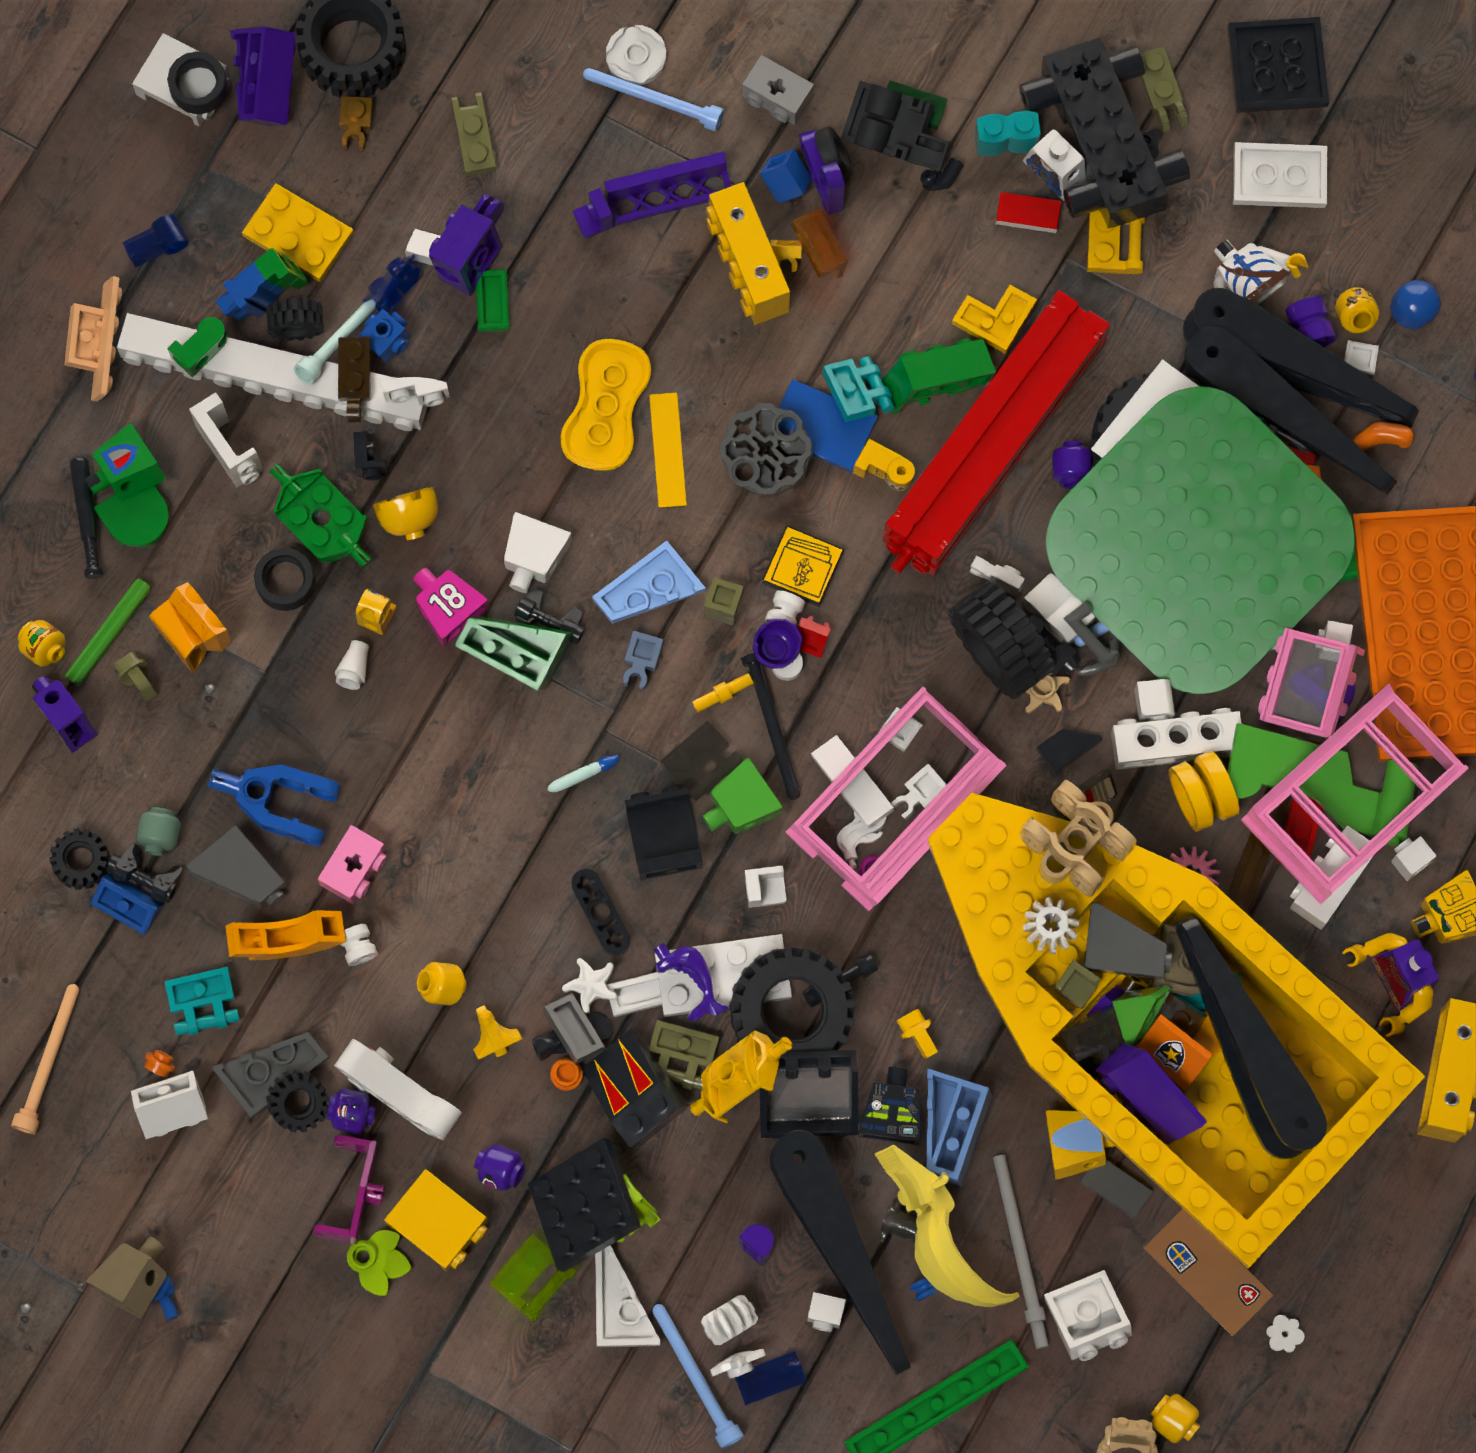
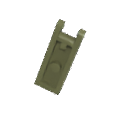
[451,92,496,176]

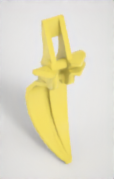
[875,1145,1020,1307]

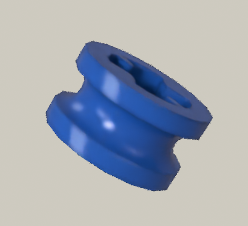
[909,1277,939,1302]

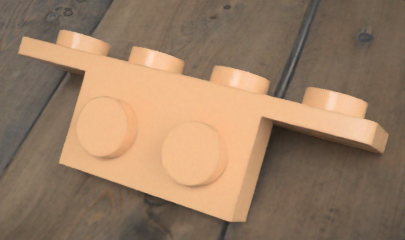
[64,276,122,402]

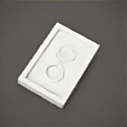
[1233,142,1327,208]

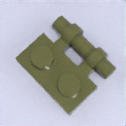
[648,1020,719,1091]

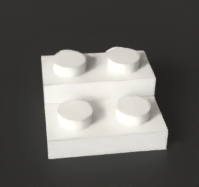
[1044,1270,1132,1361]

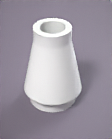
[335,640,369,690]

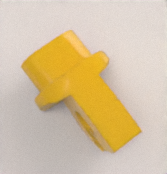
[897,1009,938,1059]

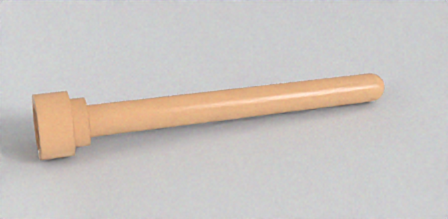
[11,984,79,1135]

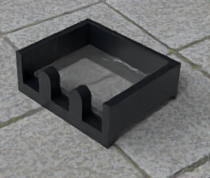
[759,1050,858,1139]

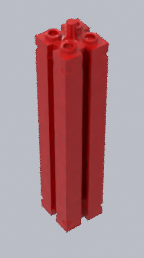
[883,290,1110,577]

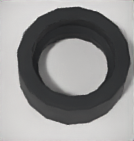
[167,51,228,115]
[254,548,316,611]

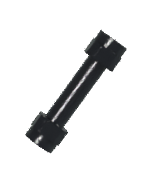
[802,953,878,1008]

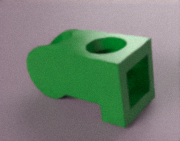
[167,317,227,378]

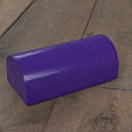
[739,1224,774,1266]

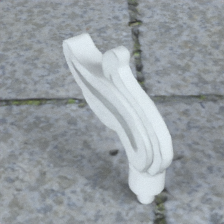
[837,812,887,869]

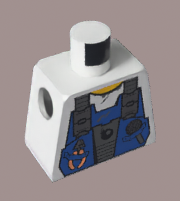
[1023,129,1086,201]

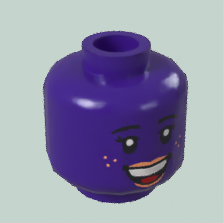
[326,1088,376,1134]

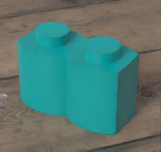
[975,111,1040,156]

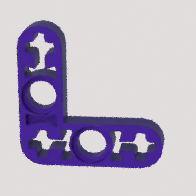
[798,130,845,215]

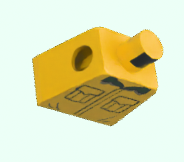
[1411,870,1476,944]

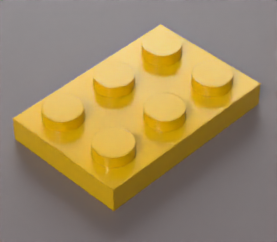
[242,183,354,283]

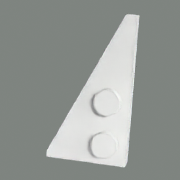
[595,1245,660,1347]

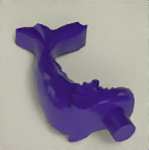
[653,943,728,1021]

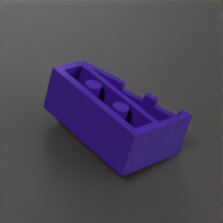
[230,27,296,126]

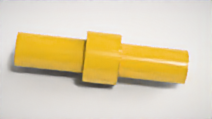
[692,673,753,713]

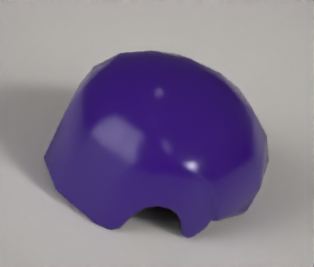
[752,619,802,669]

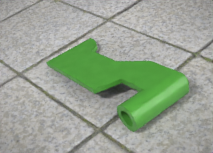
[1228,723,1419,847]

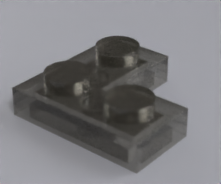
[1061,1006,1125,1065]

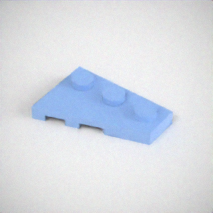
[592,541,706,624]

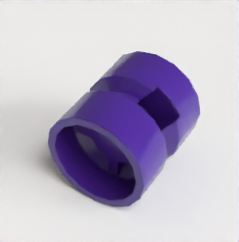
[1285,296,1337,347]

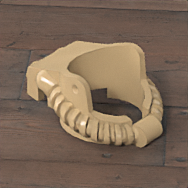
[1096,1417,1158,1453]

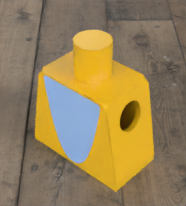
[1046,1110,1115,1180]

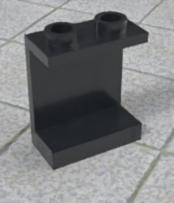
[625,786,703,881]

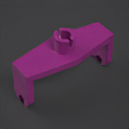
[313,1135,385,1244]

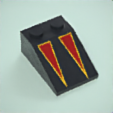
[582,1029,690,1148]

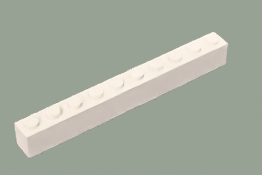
[117,313,427,431]

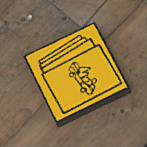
[762,525,844,608]

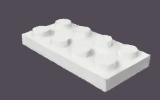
[655,934,792,1017]

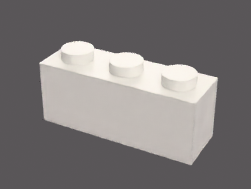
[1290,825,1374,930]

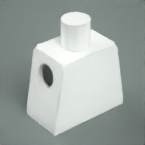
[504,512,572,593]

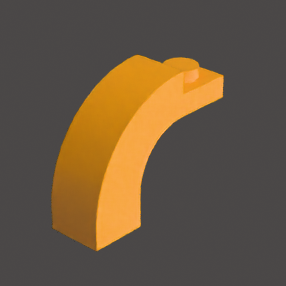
[225,910,346,960]

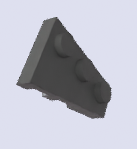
[211,1032,329,1119]

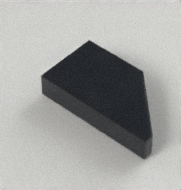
[1036,729,1103,774]

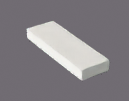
[811,735,894,829]

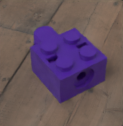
[429,194,504,296]

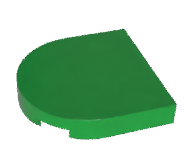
[93,486,169,548]

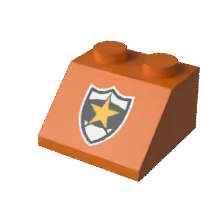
[1136,1014,1213,1095]

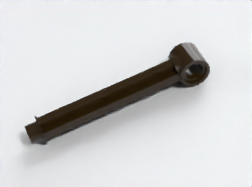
[1227,787,1291,916]

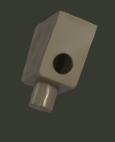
[86,1236,166,1319]

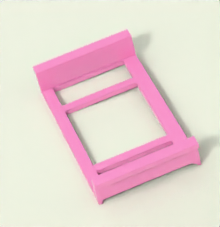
[1241,684,1468,905]

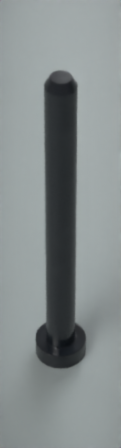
[741,653,800,800]

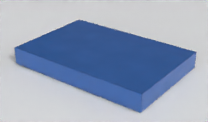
[779,379,878,473]

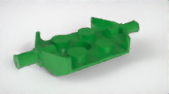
[269,463,373,569]

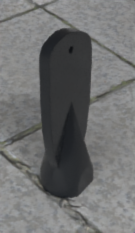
[532,1013,613,1061]

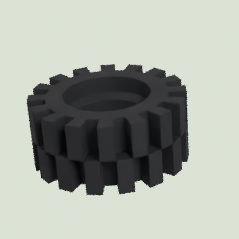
[266,298,324,341]
[49,828,110,890]
[266,1070,329,1133]

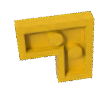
[952,285,1037,354]

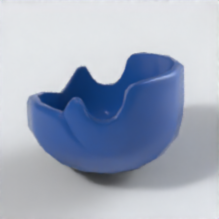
[1390,279,1441,330]

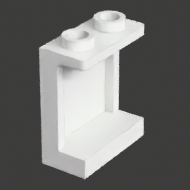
[132,33,231,127]
[189,392,263,487]

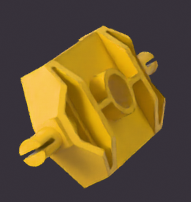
[690,1031,792,1123]

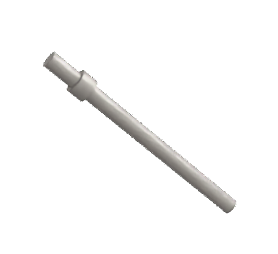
[993,1155,1049,1349]

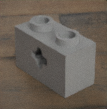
[742,55,814,125]

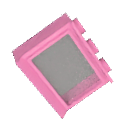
[1258,628,1365,739]

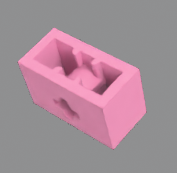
[318,825,387,904]

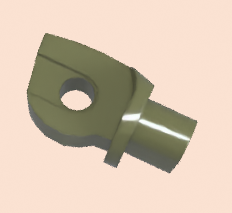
[114,652,157,702]

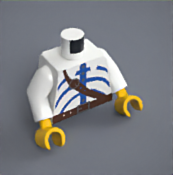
[1213,240,1309,305]

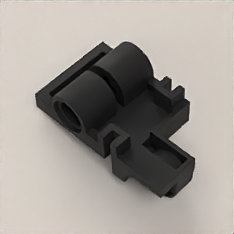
[841,81,953,172]

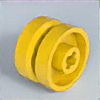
[1169,750,1239,832]

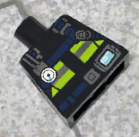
[858,1067,921,1146]

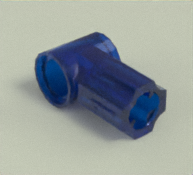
[122,214,189,268]

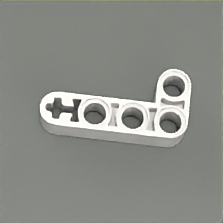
[334,1039,462,1140]

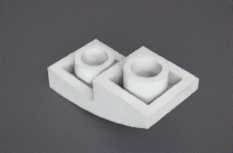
[380,377,450,407]

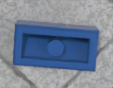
[90,872,164,935]

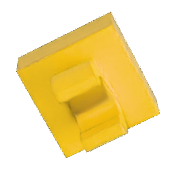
[770,240,802,272]

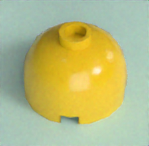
[373,487,438,541]

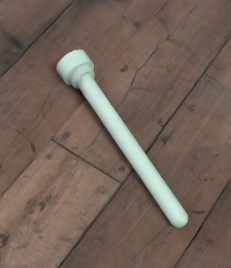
[293,277,398,384]

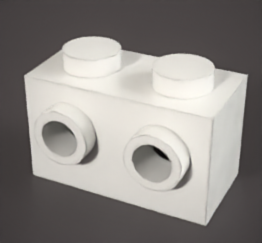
[131,1071,208,1139]

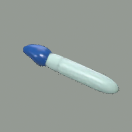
[548,755,620,792]

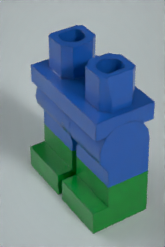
[215,248,309,322]

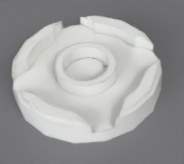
[606,25,666,85]

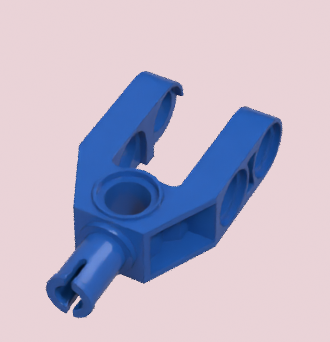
[208,764,341,846]

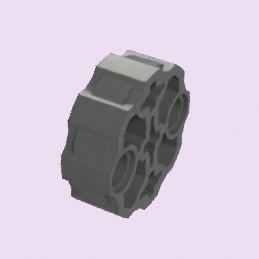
[720,403,813,498]

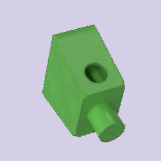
[702,757,782,834]

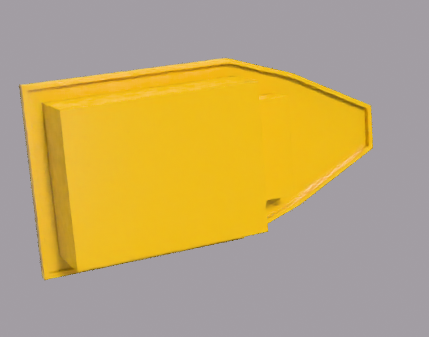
[927,793,1425,1268]

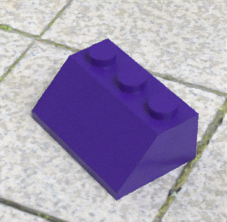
[1095,1044,1207,1145]

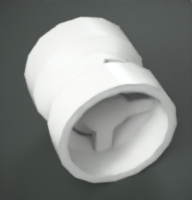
[765,590,805,625]
[340,924,378,966]

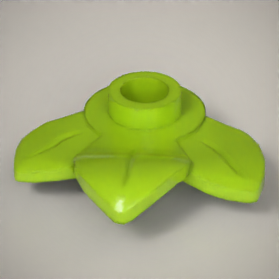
[347,1230,411,1296]

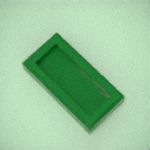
[476,269,510,333]

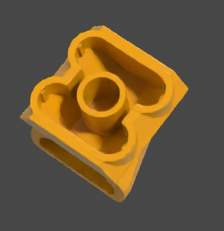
[149,582,232,673]

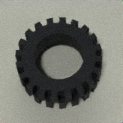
[296,0,406,98]
[948,581,1055,699]

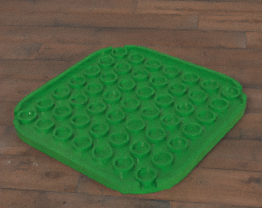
[1046,387,1355,694]

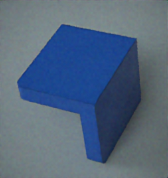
[760,149,811,203]

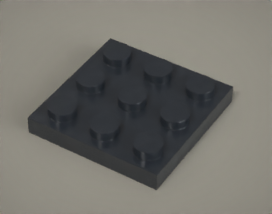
[1227,17,1329,113]
[528,1138,641,1272]

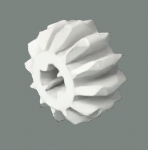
[1023,897,1079,954]
[701,1295,758,1345]

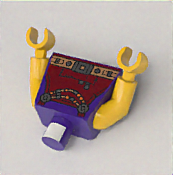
[1342,933,1439,1037]

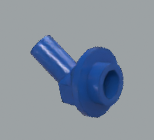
[151,1274,179,1321]

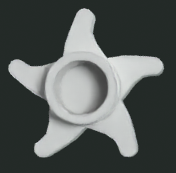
[562,958,618,1014]
[710,1349,766,1379]

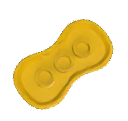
[560,339,651,470]

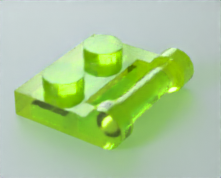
[489,1234,576,1323]

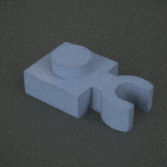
[623,631,664,691]

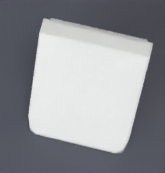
[405,229,440,266]

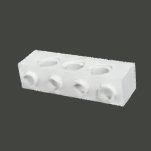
[1111,708,1242,770]

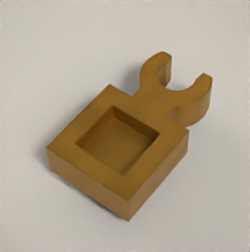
[339,96,373,151]

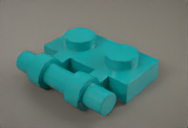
[822,356,894,422]
[164,967,240,1036]

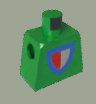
[85,423,167,499]

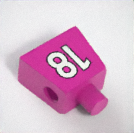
[413,567,489,647]

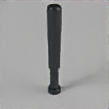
[70,457,104,579]

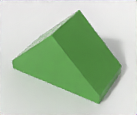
[1112,985,1171,1046]

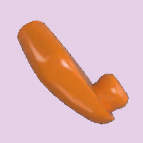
[1352,422,1414,451]

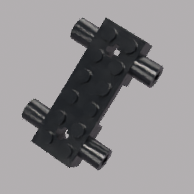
[1019,37,1190,229]

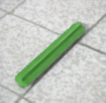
[65,579,151,687]

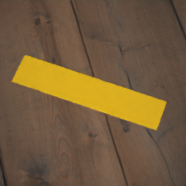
[649,393,687,508]

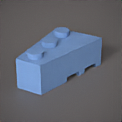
[927,1069,993,1187]

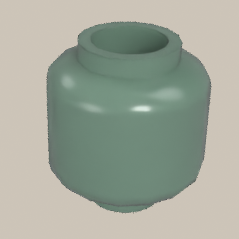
[136,807,181,856]

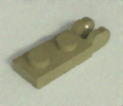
[1140,46,1188,132]

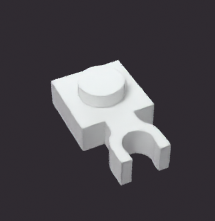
[970,556,1025,597]
[891,764,947,820]

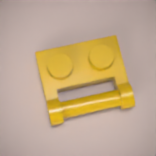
[1087,210,1145,274]

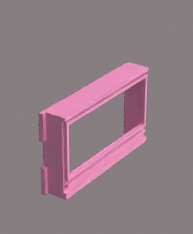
[785,687,1007,912]

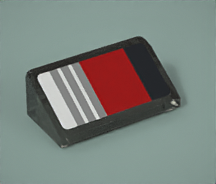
[1052,769,1117,822]

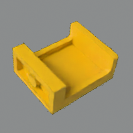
[384,1169,488,1272]

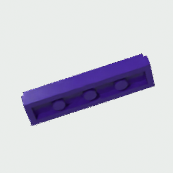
[604,151,731,226]

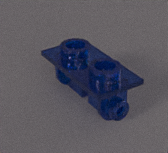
[362,254,421,312]
[735,1351,807,1406]

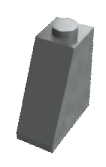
[186,825,287,909]
[1084,903,1172,980]

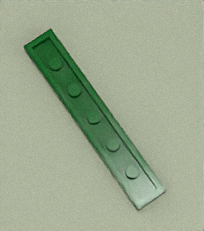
[844,1339,1029,1453]

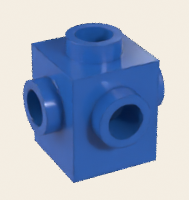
[357,309,411,363]

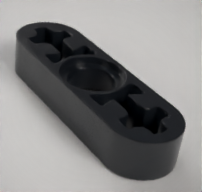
[571,869,630,956]

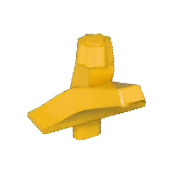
[473,1005,522,1060]

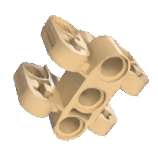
[1019,780,1137,897]

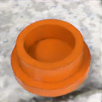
[144,1050,176,1078]
[550,1058,583,1091]

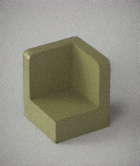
[704,577,744,625]
[1055,960,1101,1009]

